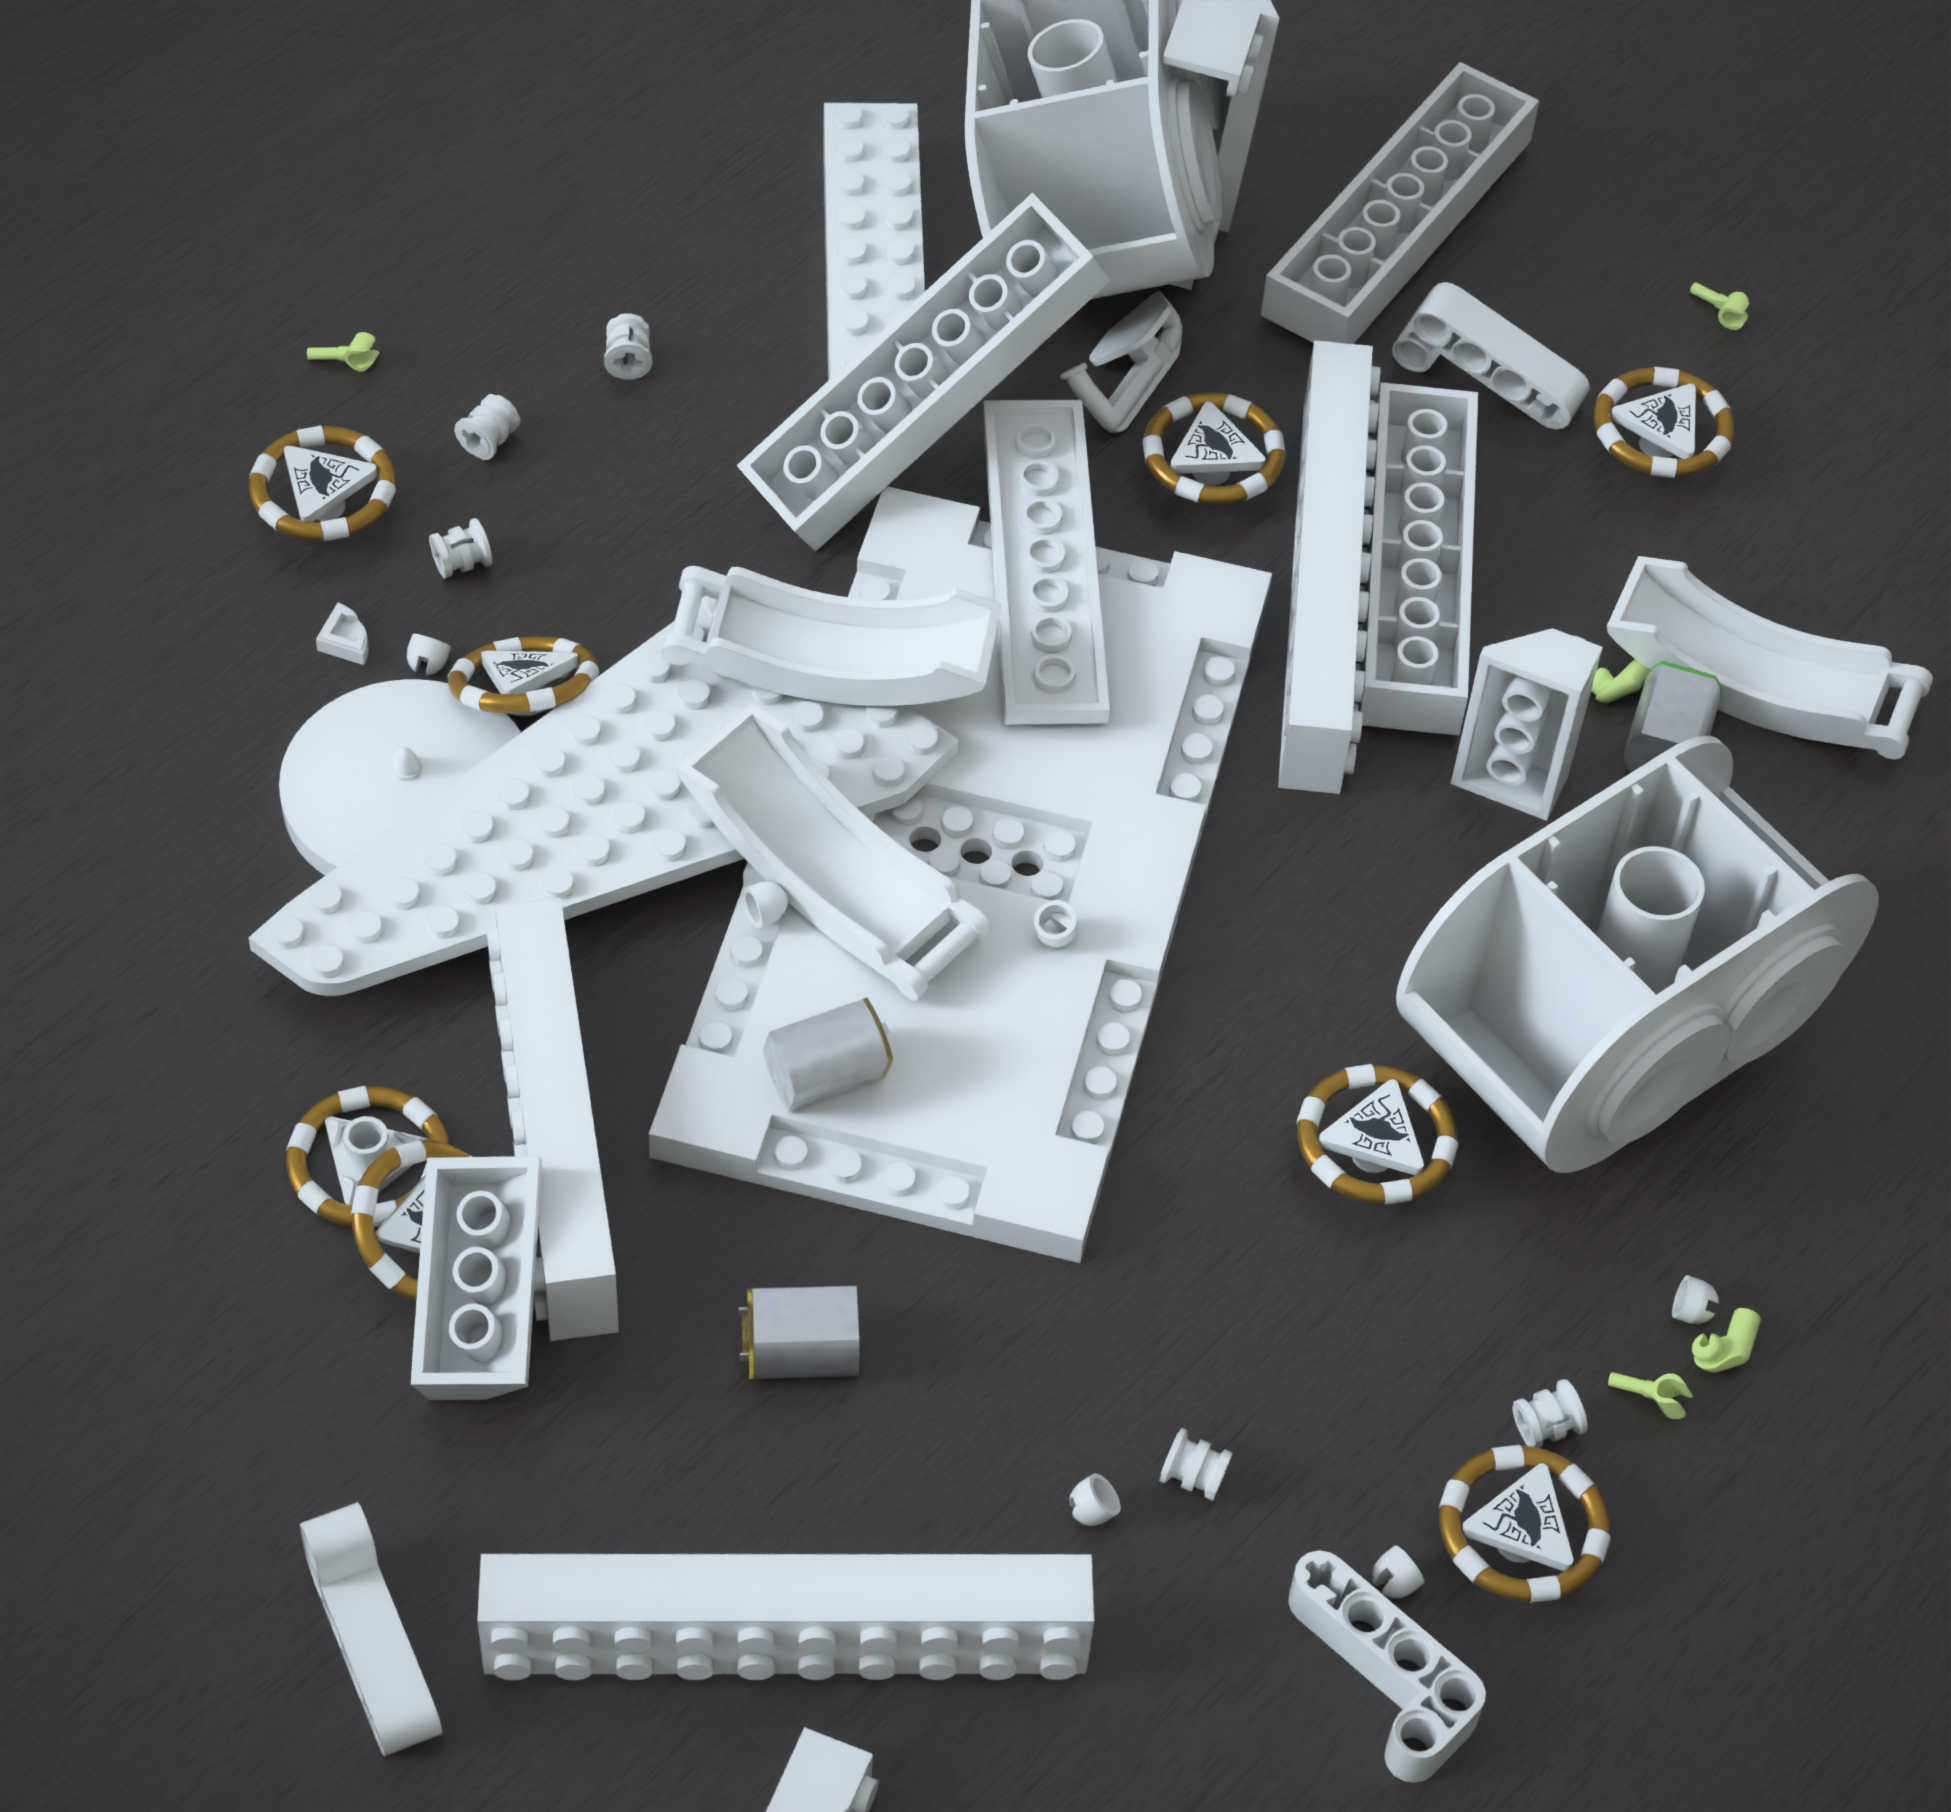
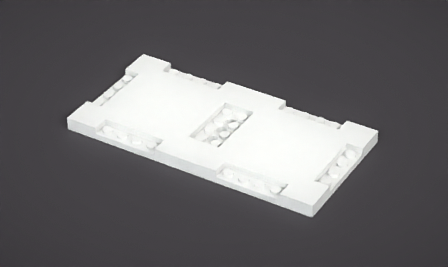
[649,486,1272,1263]

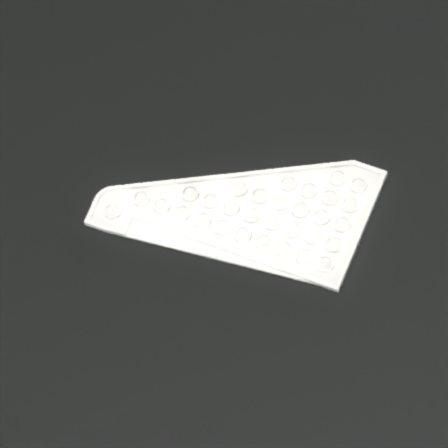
[249,596,959,996]

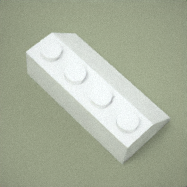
[1451,628,1603,821]
[411,1156,542,1400]

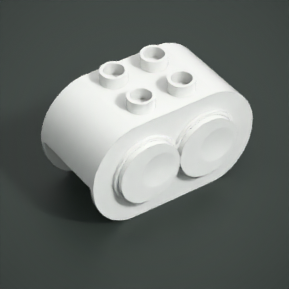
[965,0,1222,299]
[1396,736,1879,1173]

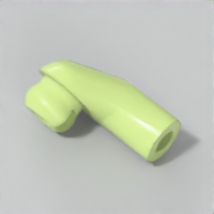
[1591,659,1650,703]
[1692,1308,1761,1373]

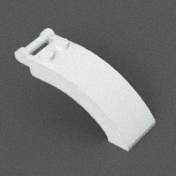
[1607,556,1933,759]
[661,566,1002,706]
[676,703,992,1001]

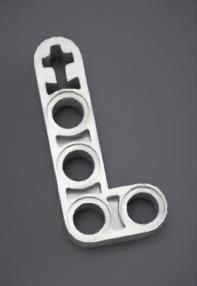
[1392,282,1590,429]
[300,1502,442,1757]
[1288,1550,1486,1783]

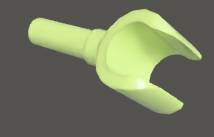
[1690,282,1749,330]
[307,332,379,372]
[1608,1372,1693,1419]

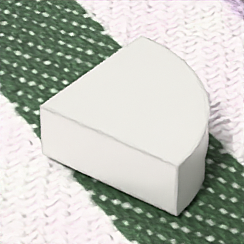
[316,603,369,665]

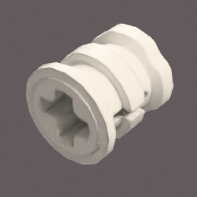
[604,314,652,380]
[454,394,521,460]
[429,518,492,578]
[1512,1379,1588,1448]
[1159,1428,1233,1501]

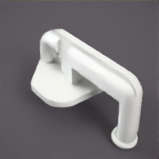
[1060,291,1182,434]

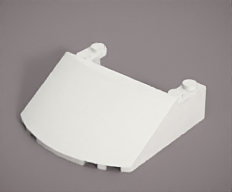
[1163,0,1279,290]

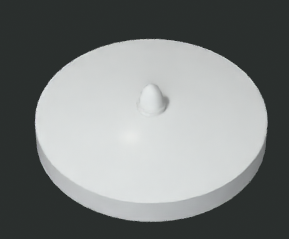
[279,679,521,876]

